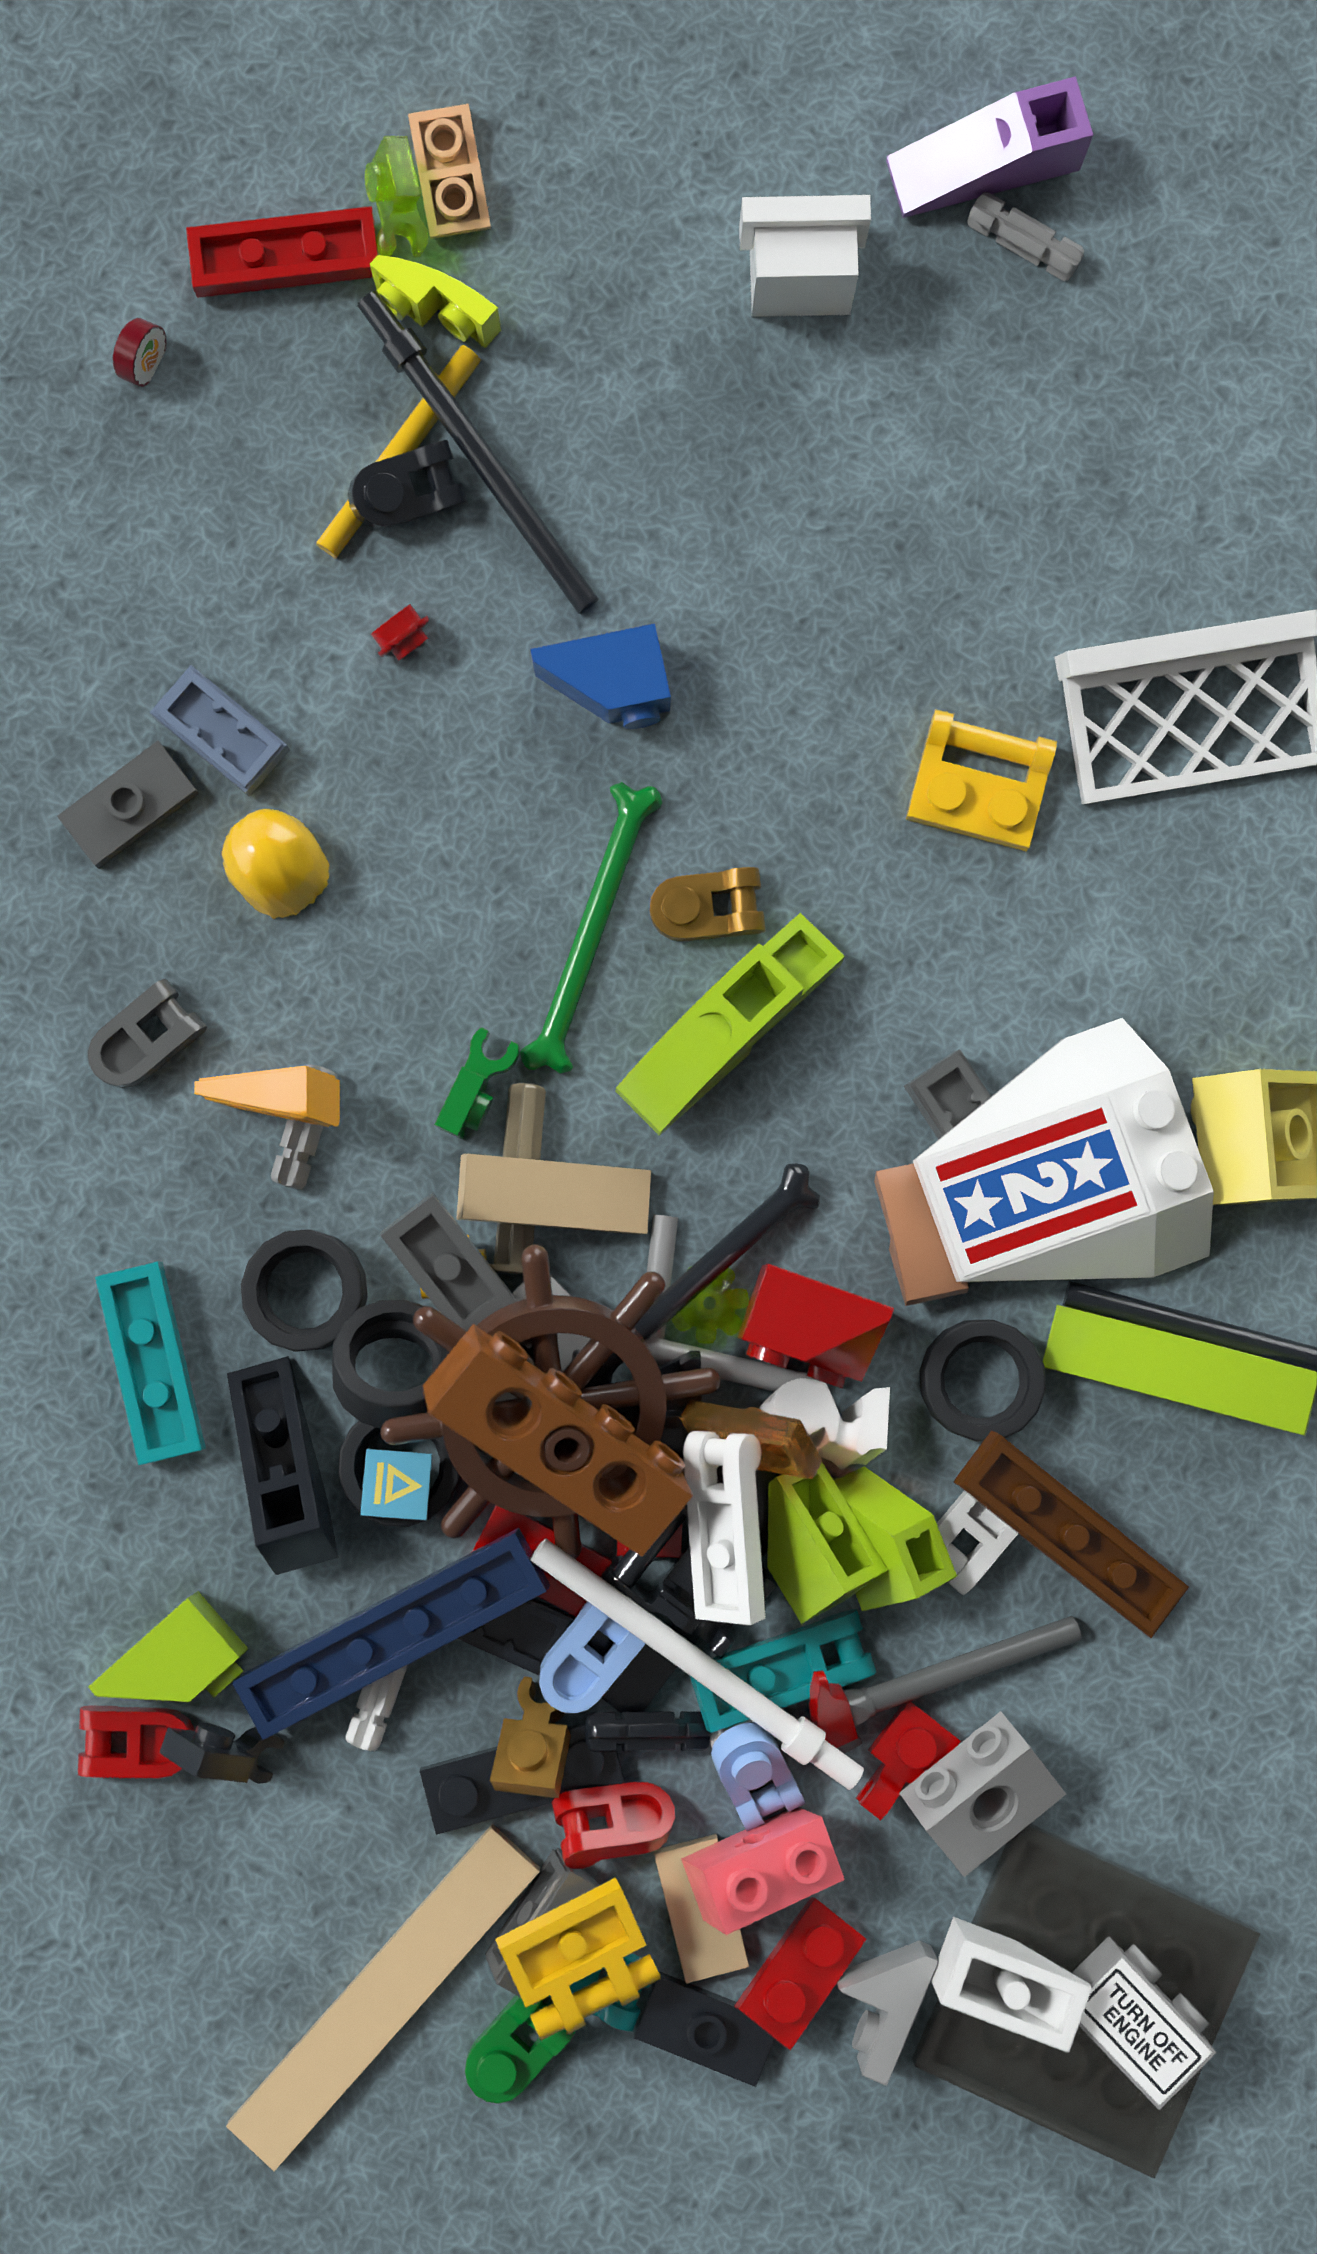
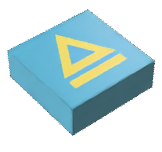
[360,1449,433,1520]

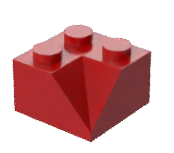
[737,1264,894,1389]

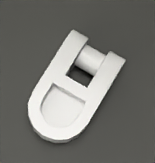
[937,1491,1017,1595]

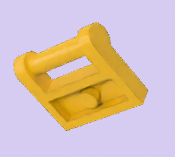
[905,709,1057,851]

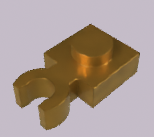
[490,1676,571,1798]

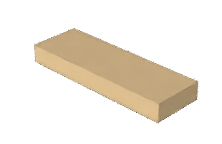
[456,1154,651,1235]

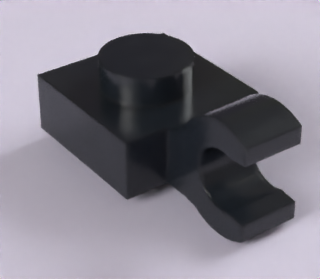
[159,1723,285,1784]

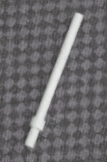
[530,1538,864,1790]

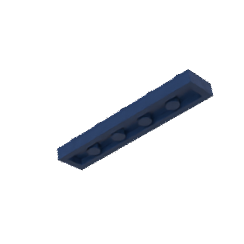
[232,1528,550,1740]

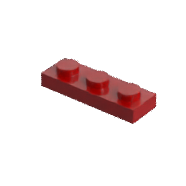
[186,206,379,298]

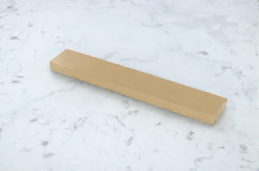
[226,1824,540,2171]

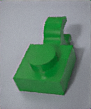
[434,1027,519,1139]

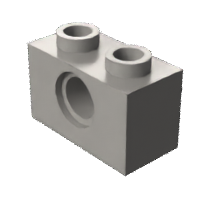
[900,1711,1066,1877]

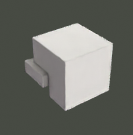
[739,195,871,317]

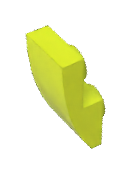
[370,255,501,348]

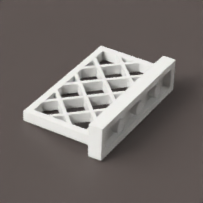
[1055,609,1317,804]

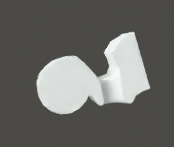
[757,1378,890,1470]

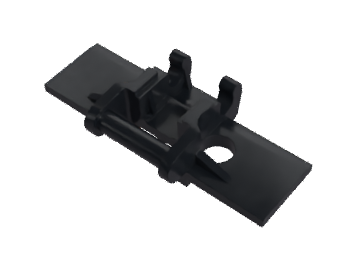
[587,1421,806,1713]

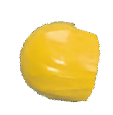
[222,809,329,919]

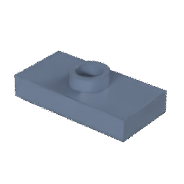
[150,665,290,797]

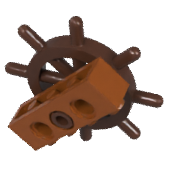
[381,1245,721,1559]

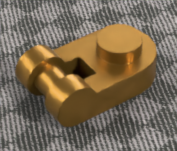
[650,867,766,941]

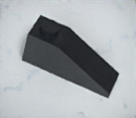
[227,1356,338,1575]

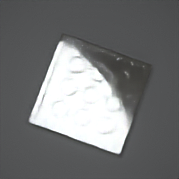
[912,1824,1260,2179]

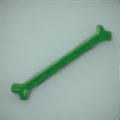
[520,782,662,1074]

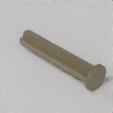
[489,1083,546,1274]

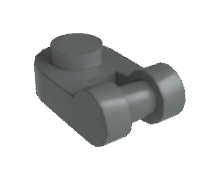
[88,979,207,1088]

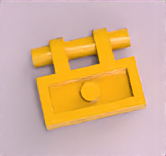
[495,1878,661,2041]

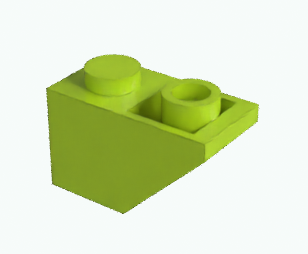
[834,1466,957,1611]

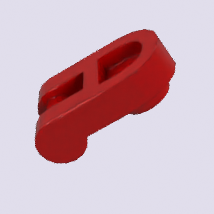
[78,1705,195,1778]
[552,1782,675,1869]

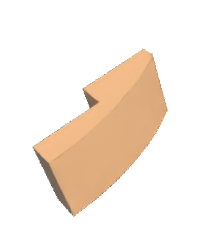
[408,104,491,239]

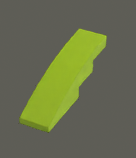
[1043,1305,1317,1436]

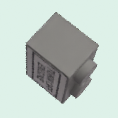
[1072,1936,1217,2110]

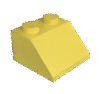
[1191,1069,1317,1205]

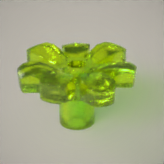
[671,1265,749,1344]

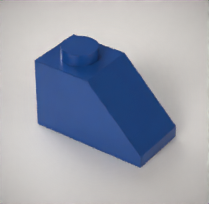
[530,623,671,729]

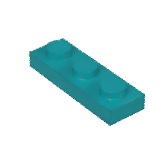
[95,1261,206,1466]

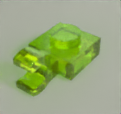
[365,135,429,257]

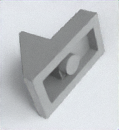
[837,1940,938,2086]

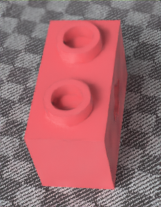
[681,1807,845,1935]

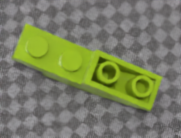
[615,913,845,1136]

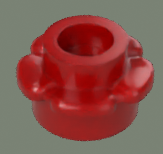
[371,604,429,661]

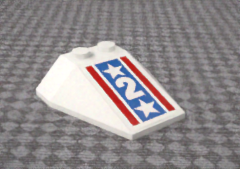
[913,1018,1214,1282]

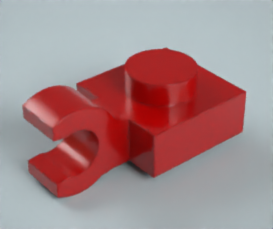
[855,1701,961,1821]

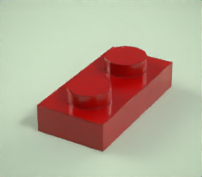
[734,1897,866,2050]

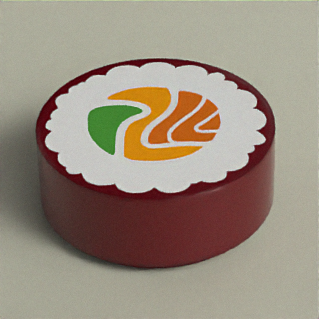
[113,318,166,387]

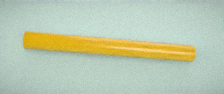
[316,345,481,559]

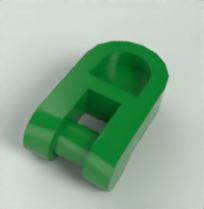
[465,1995,577,2104]

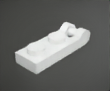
[683,1431,765,1625]

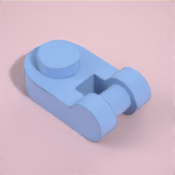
[539,1601,645,1713]
[711,1723,806,1831]

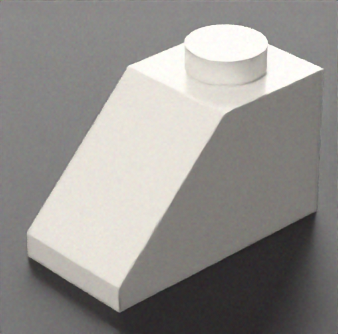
[931,1917,1092,2053]

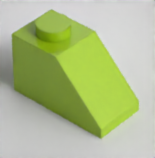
[767,1457,888,1624]
[88,1591,248,1702]

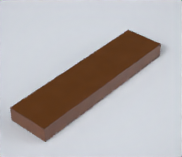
[953,1430,1189,1638]

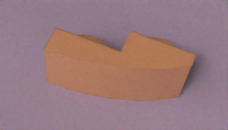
[874,1163,969,1306]

